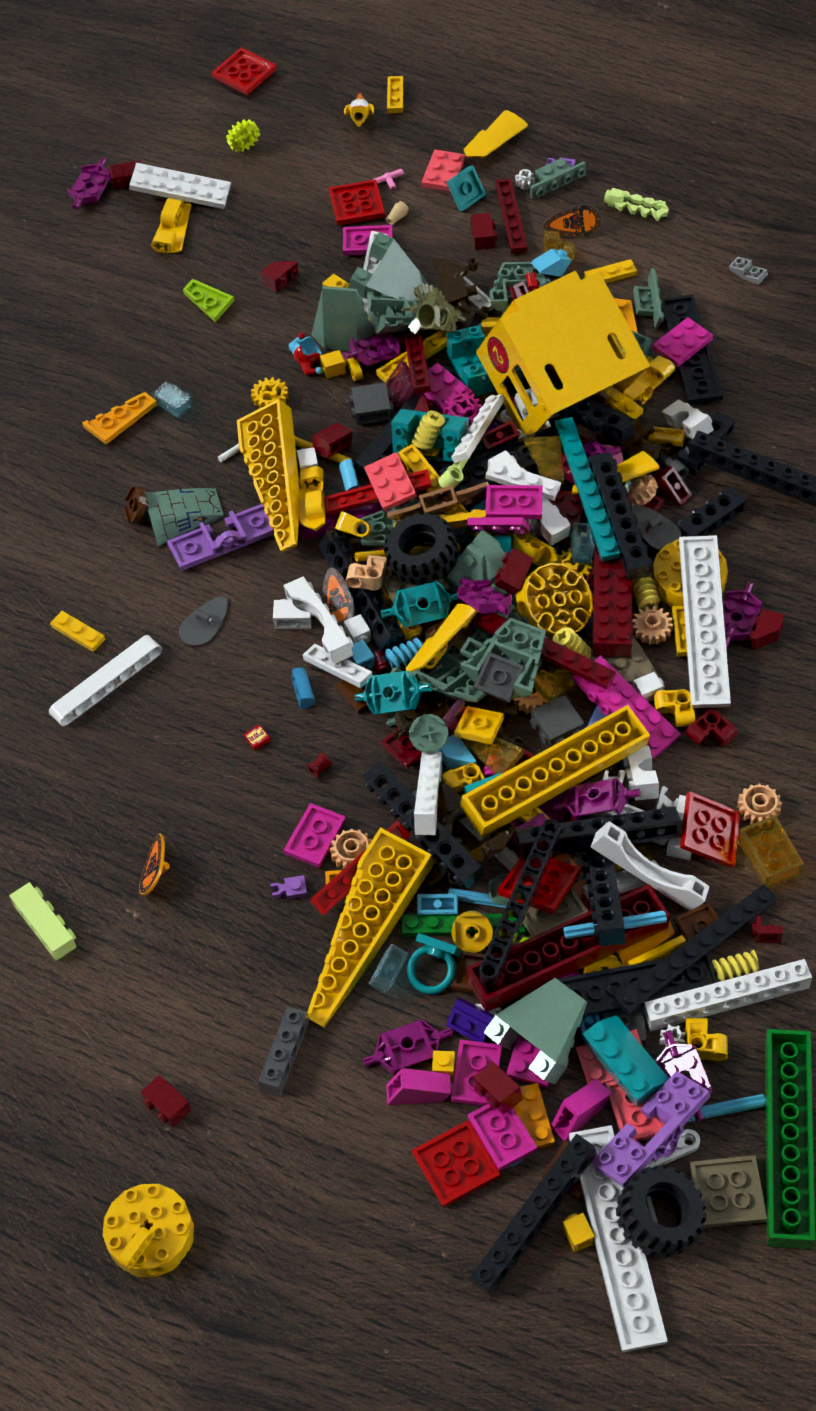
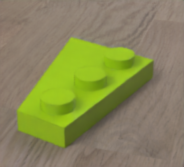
[183,279,234,322]

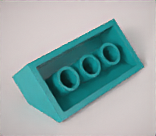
[582,1015,669,1107]

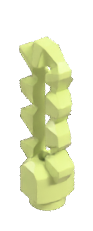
[604,188,669,221]

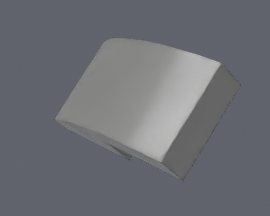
[729,257,768,285]

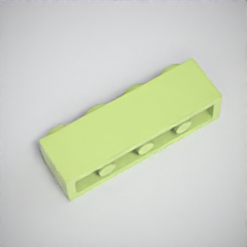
[9,882,76,961]

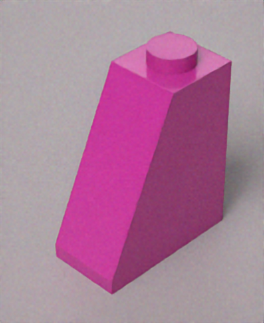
[386,1068,453,1105]
[550,1079,612,1141]

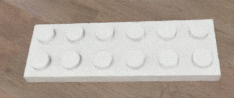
[129,163,231,209]

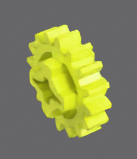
[226,119,260,152]

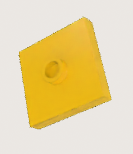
[454,706,504,745]

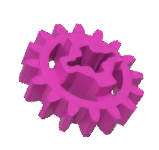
[443,390,482,425]

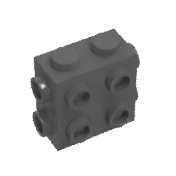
[349,383,394,425]
[530,695,585,746]

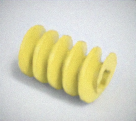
[412,410,445,450]
[632,573,660,611]
[552,627,591,659]
[712,950,759,981]

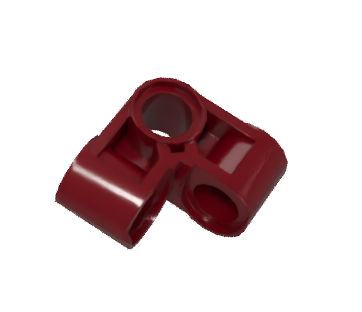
[685,710,739,746]

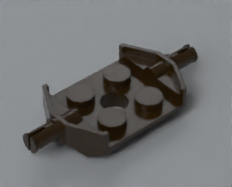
[393,692,453,740]
[469,821,516,862]

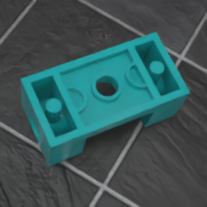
[447,325,497,397]
[391,409,469,462]

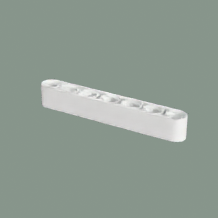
[49,635,162,726]

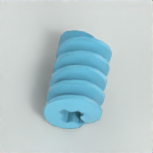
[385,638,423,671]

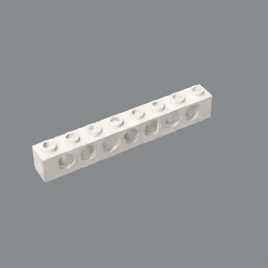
[644,959,812,1032]

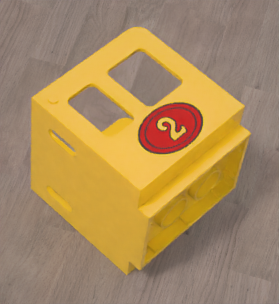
[476,271,650,436]

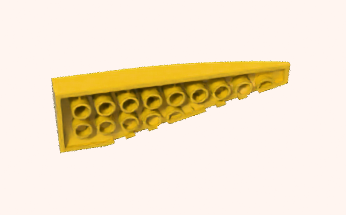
[237,399,299,552]
[307,827,435,1028]

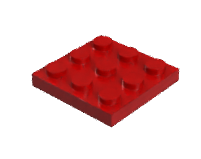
[211,47,277,95]
[328,179,385,226]
[680,791,740,868]
[498,858,581,915]
[411,1120,501,1208]

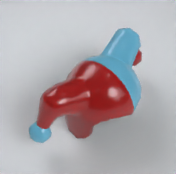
[289,333,323,376]

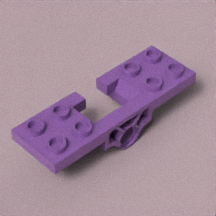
[167,504,275,571]
[591,1071,711,1188]

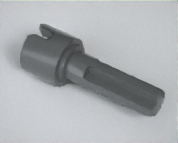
[658,451,689,480]

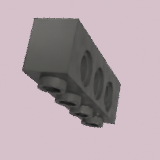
[258,1006,309,1097]

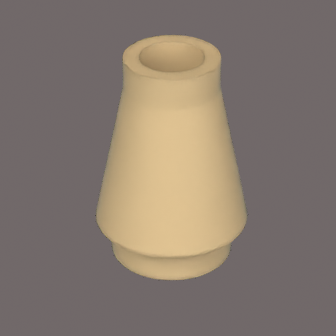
[386,201,409,225]

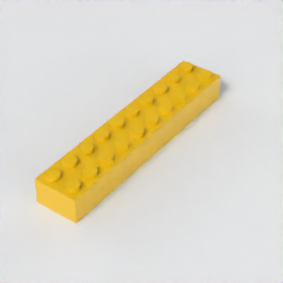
[460,705,650,837]

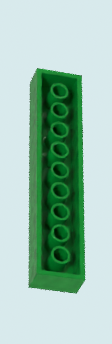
[765,1029,815,1249]

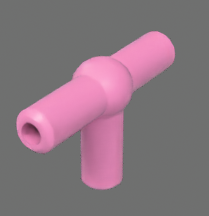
[372,169,404,190]

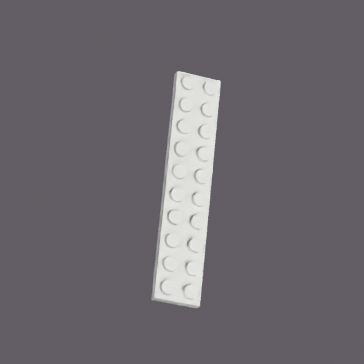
[679,535,731,708]
[569,1125,668,1353]

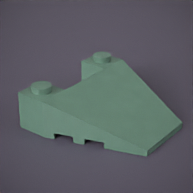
[348,231,428,301]
[484,978,587,1085]

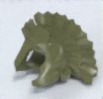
[401,283,466,335]

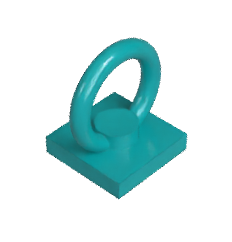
[407,933,463,994]

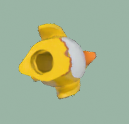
[344,93,374,127]

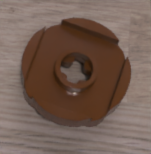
[124,487,149,523]

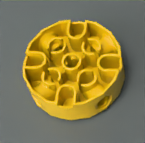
[652,539,728,607]
[516,563,593,640]
[103,1184,194,1278]

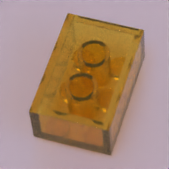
[737,815,804,888]

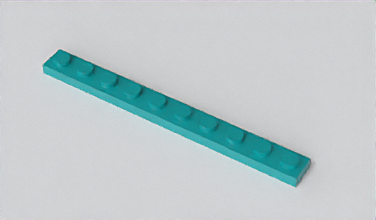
[555,417,620,562]

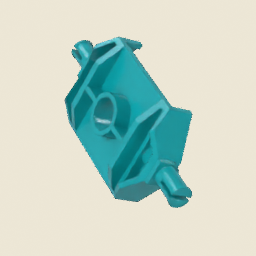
[381,581,461,628]
[355,671,432,714]

